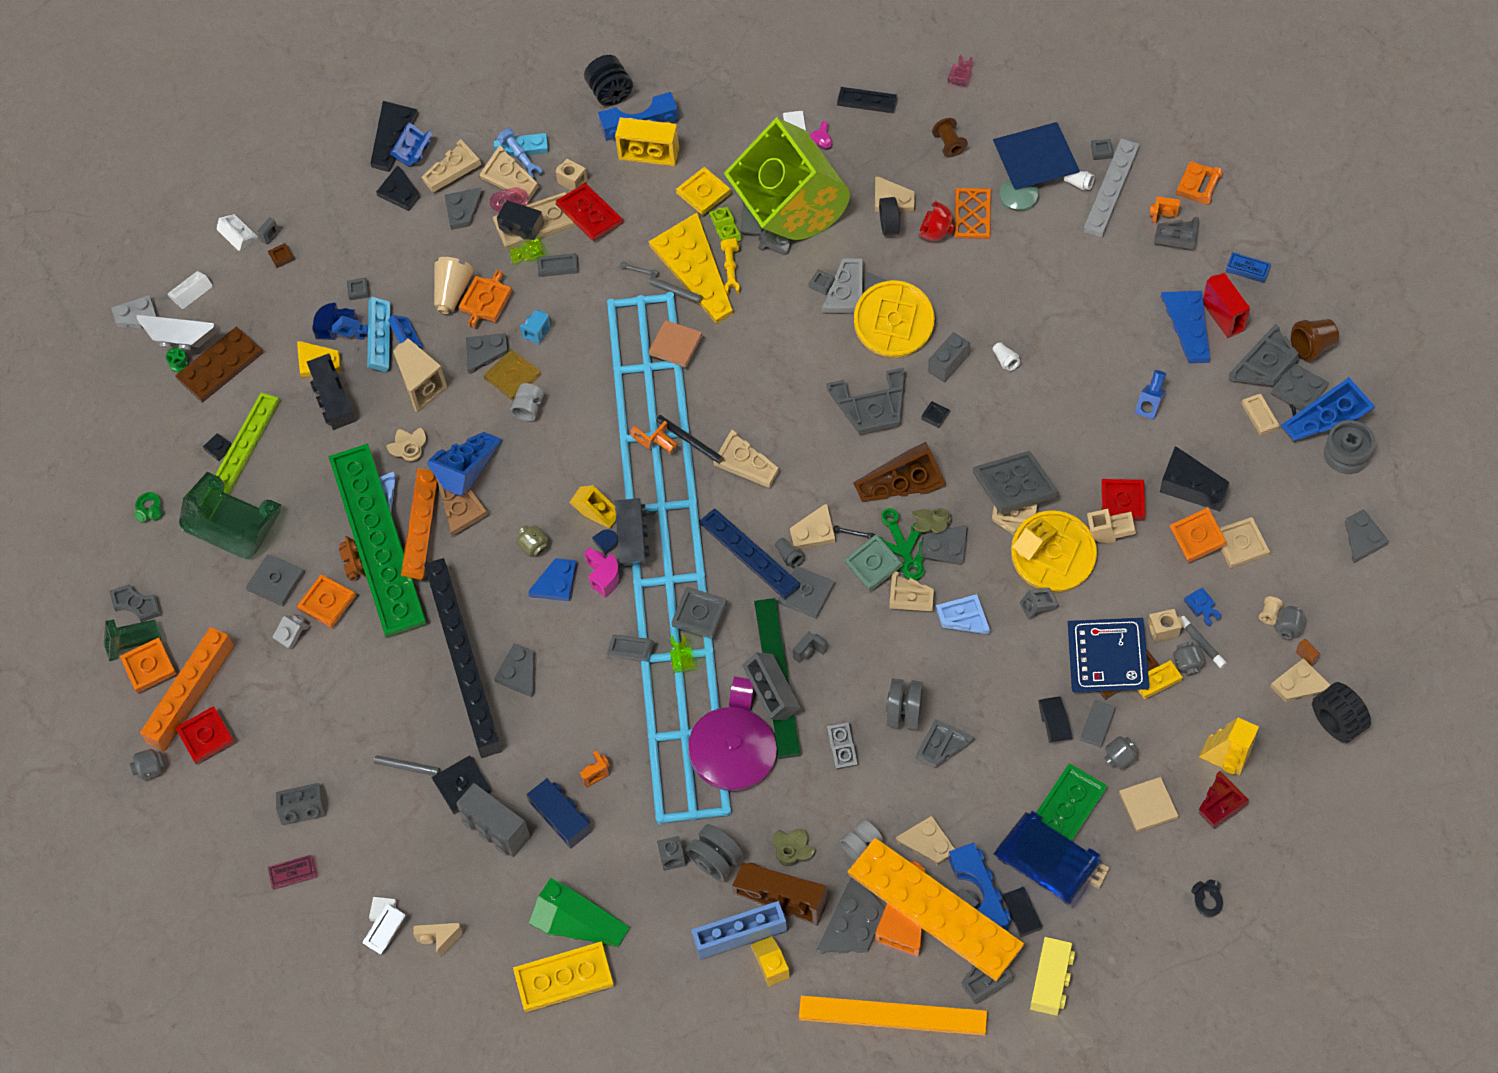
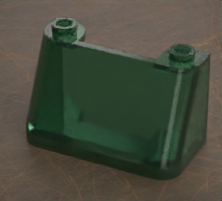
[179,472,281,559]

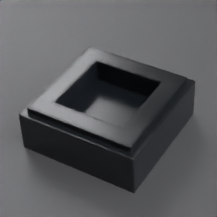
[921,401,949,428]

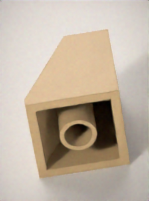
[393,338,447,413]

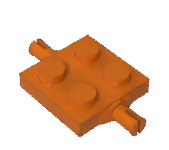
[459,270,512,328]

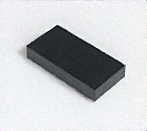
[1002,886,1042,938]

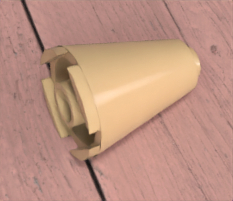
[434,257,474,315]

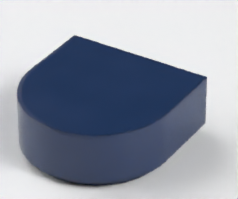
[592,529,618,555]

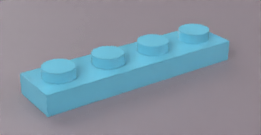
[367,297,390,372]

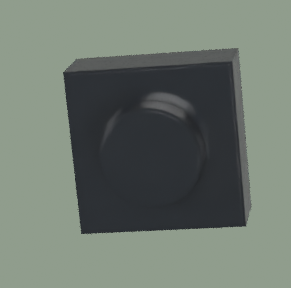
[203,433,232,461]

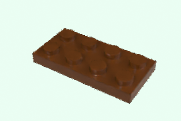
[175,326,263,403]

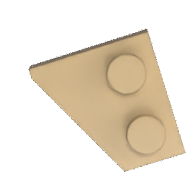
[790,504,835,549]
[992,504,1037,535]
[889,571,934,611]
[895,816,955,866]

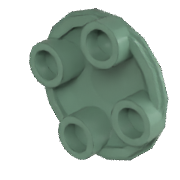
[1000,180,1038,211]

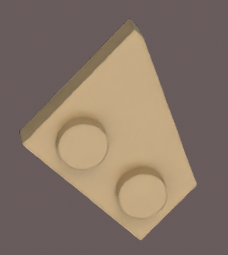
[875,177,914,212]
[1270,658,1330,702]

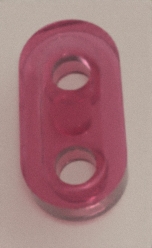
[490,187,528,212]

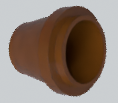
[1291,319,1339,361]

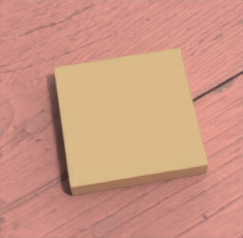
[1219,517,1270,568]
[1119,777,1178,833]

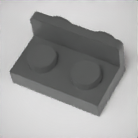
[276,783,325,825]

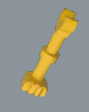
[720,238,740,295]

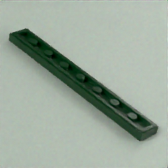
[754,598,801,759]

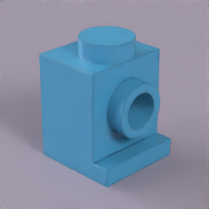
[520,310,551,345]

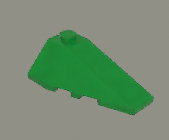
[529,878,630,948]

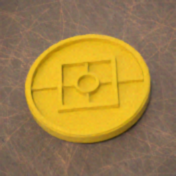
[854,280,934,358]
[1011,510,1097,593]

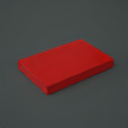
[555,183,623,241]

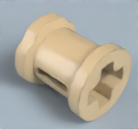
[1259,596,1284,625]

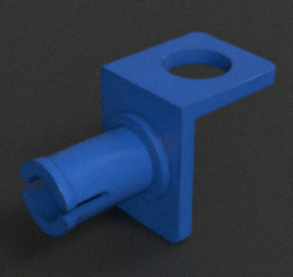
[1135,370,1167,419]

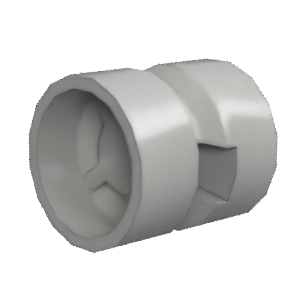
[510,383,544,422]
[840,819,883,861]

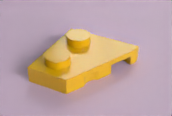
[297,341,341,378]

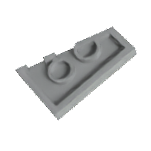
[822,258,863,313]

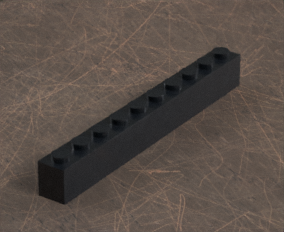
[424,558,502,759]

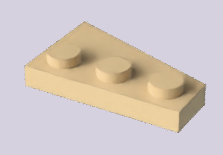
[422,139,482,192]

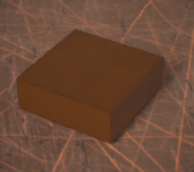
[268,243,294,268]

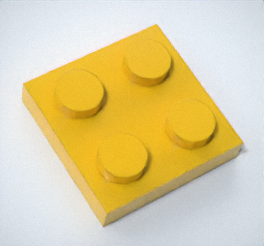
[676,167,731,216]

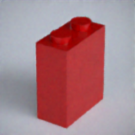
[1203,272,1250,339]

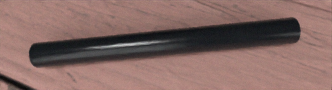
[656,415,723,464]

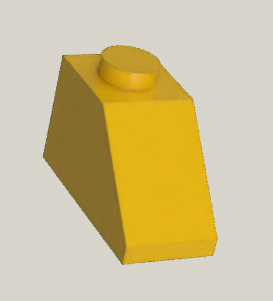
[569,485,616,528]
[1013,518,1058,560]
[751,936,790,987]

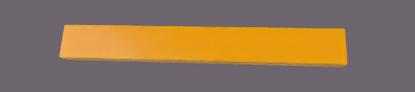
[799,996,987,1036]

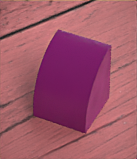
[729,676,756,711]

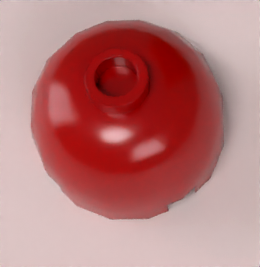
[918,201,954,241]

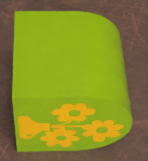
[724,117,850,240]

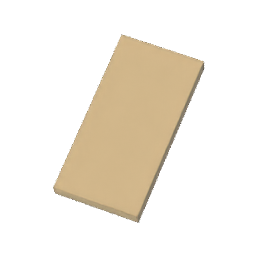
[492,192,577,250]

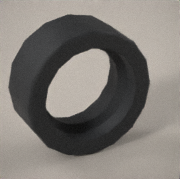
[879,197,900,236]

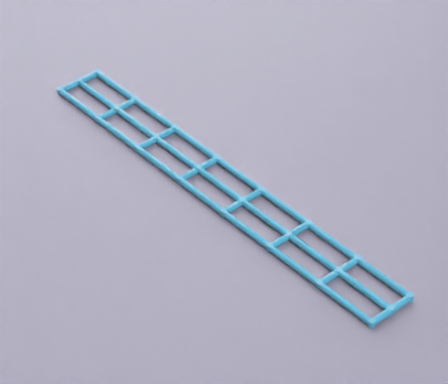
[607,292,731,825]

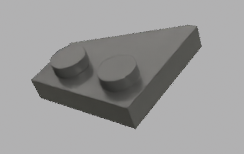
[466,333,508,374]
[920,525,967,565]
[494,643,534,697]
[916,719,973,768]

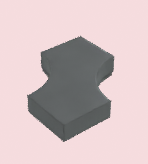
[110,584,161,622]

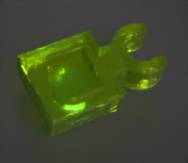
[509,238,544,263]
[669,634,695,673]

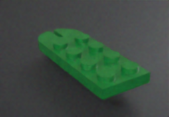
[1015,763,1107,873]

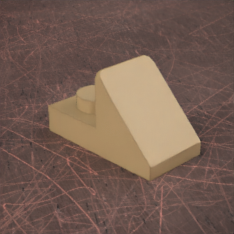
[413,923,462,957]

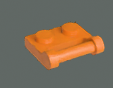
[1176,161,1223,204]

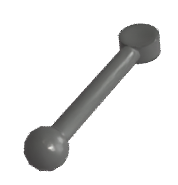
[620,262,659,278]

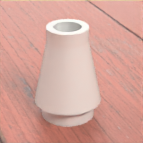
[1064,171,1095,191]
[993,342,1020,371]

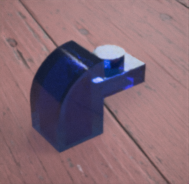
[312,302,358,340]

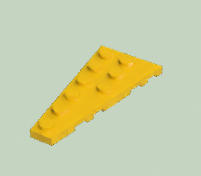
[649,213,733,324]

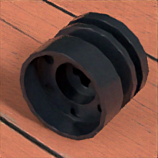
[584,54,633,106]

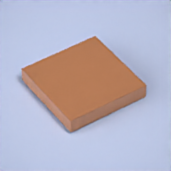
[648,320,702,368]

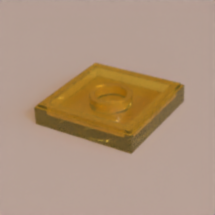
[483,349,541,401]

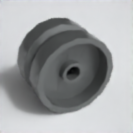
[1324,420,1375,474]
[886,678,923,730]
[685,824,744,881]

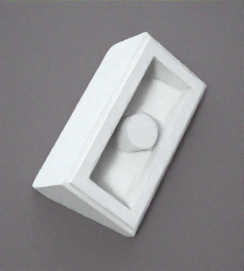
[217,214,258,251]
[167,271,212,309]

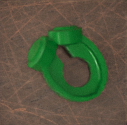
[134,492,162,522]

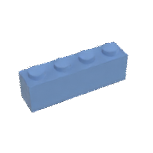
[691,901,787,959]

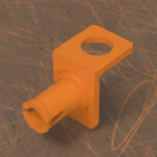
[631,421,678,454]

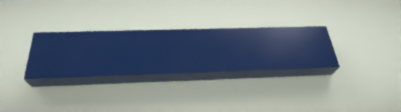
[699,508,800,600]

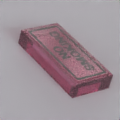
[268,855,317,890]

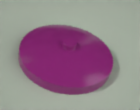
[688,707,776,791]

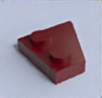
[1199,771,1249,829]

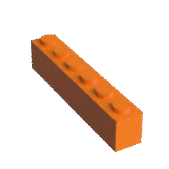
[140,627,234,752]

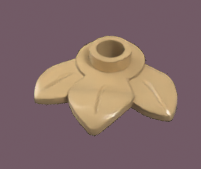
[386,428,426,462]

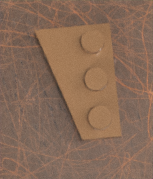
[437,480,487,536]

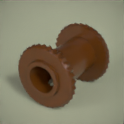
[932,118,968,157]

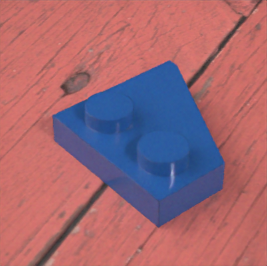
[528,558,577,601]

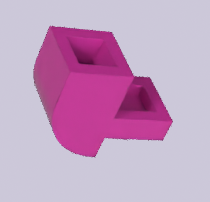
[584,547,620,598]

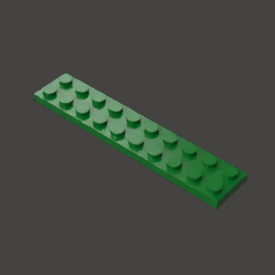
[328,443,426,638]

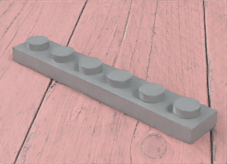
[1083,139,1139,238]

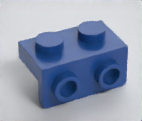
[390,123,432,167]

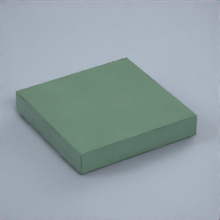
[844,534,903,592]

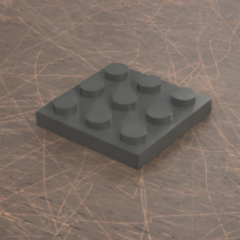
[973,451,1058,514]

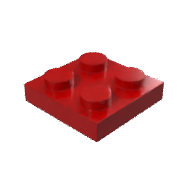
[1101,479,1145,520]
[175,706,235,764]

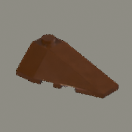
[853,442,946,502]

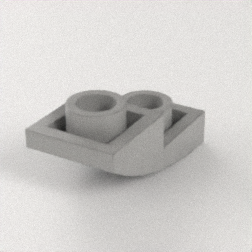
[827,722,858,769]

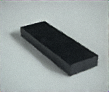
[837,87,897,114]

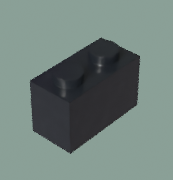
[497,200,544,241]

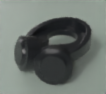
[1191,879,1223,918]

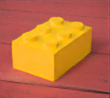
[615,117,679,166]

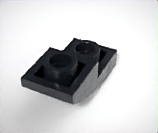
[1038,696,1072,743]

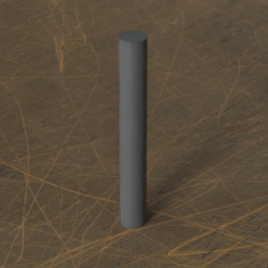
[649,277,703,303]
[374,755,440,776]

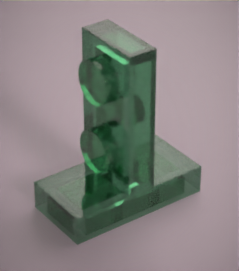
[104,619,161,661]

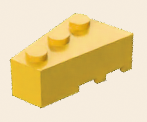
[1199,717,1259,776]

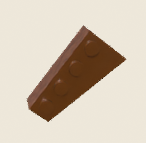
[732,862,827,926]

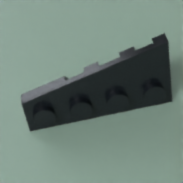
[370,101,419,172]

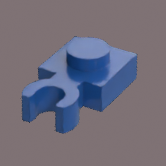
[332,316,368,340]
[1184,587,1221,627]

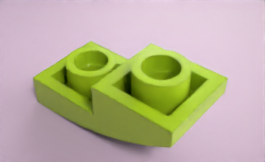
[709,206,742,241]

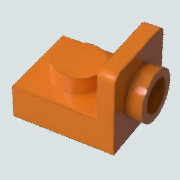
[1149,196,1180,223]
[579,750,610,788]

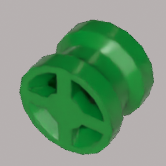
[165,348,189,373]

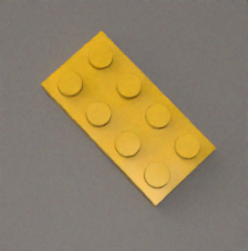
[513,941,614,1013]

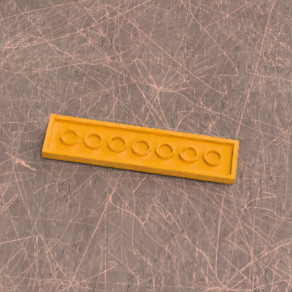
[848,838,1024,982]

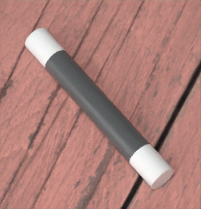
[1181,616,1227,669]

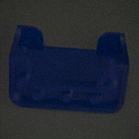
[993,811,1103,909]

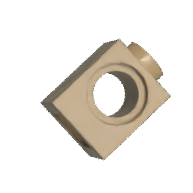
[556,159,588,191]
[1147,609,1183,643]

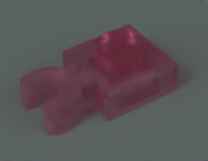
[948,55,973,87]

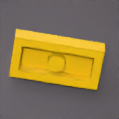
[1138,660,1183,700]

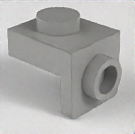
[272,614,310,648]

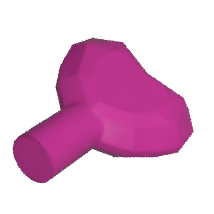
[809,121,832,149]

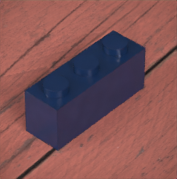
[526,778,591,849]

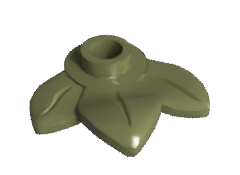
[911,508,951,533]
[772,829,815,866]

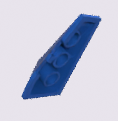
[1281,377,1375,441]
[427,432,502,496]

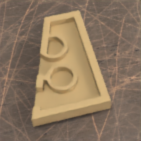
[479,145,539,202]
[713,430,779,488]

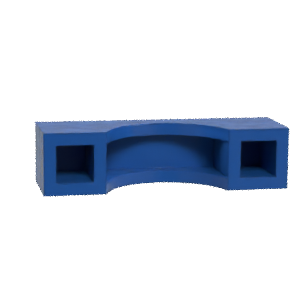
[598,92,679,141]
[948,842,1011,931]

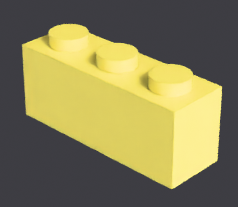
[1030,937,1075,1016]

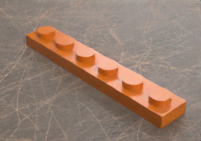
[401,468,437,580]

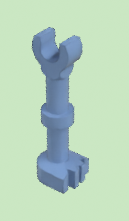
[497,128,542,179]

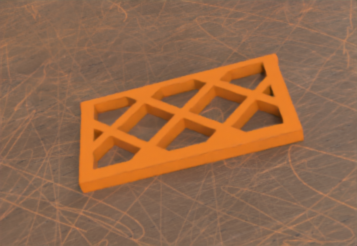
[954,188,991,239]

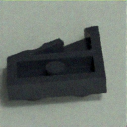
[376,166,420,211]

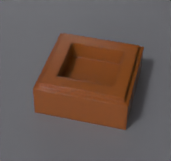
[1296,639,1320,666]

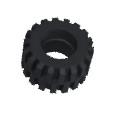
[1312,682,1371,743]

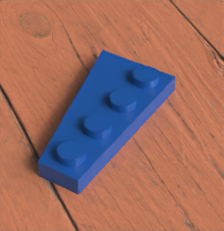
[1160,291,1210,363]

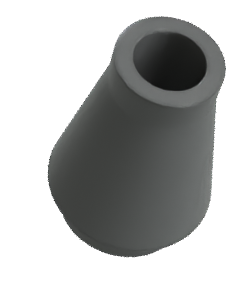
[775,538,804,568]

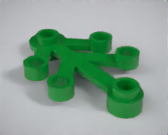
[880,508,924,580]

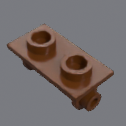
[338,536,366,581]

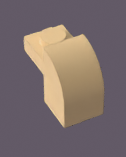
[1087,509,1136,543]

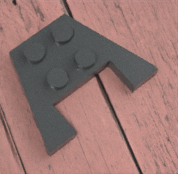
[826,367,904,435]

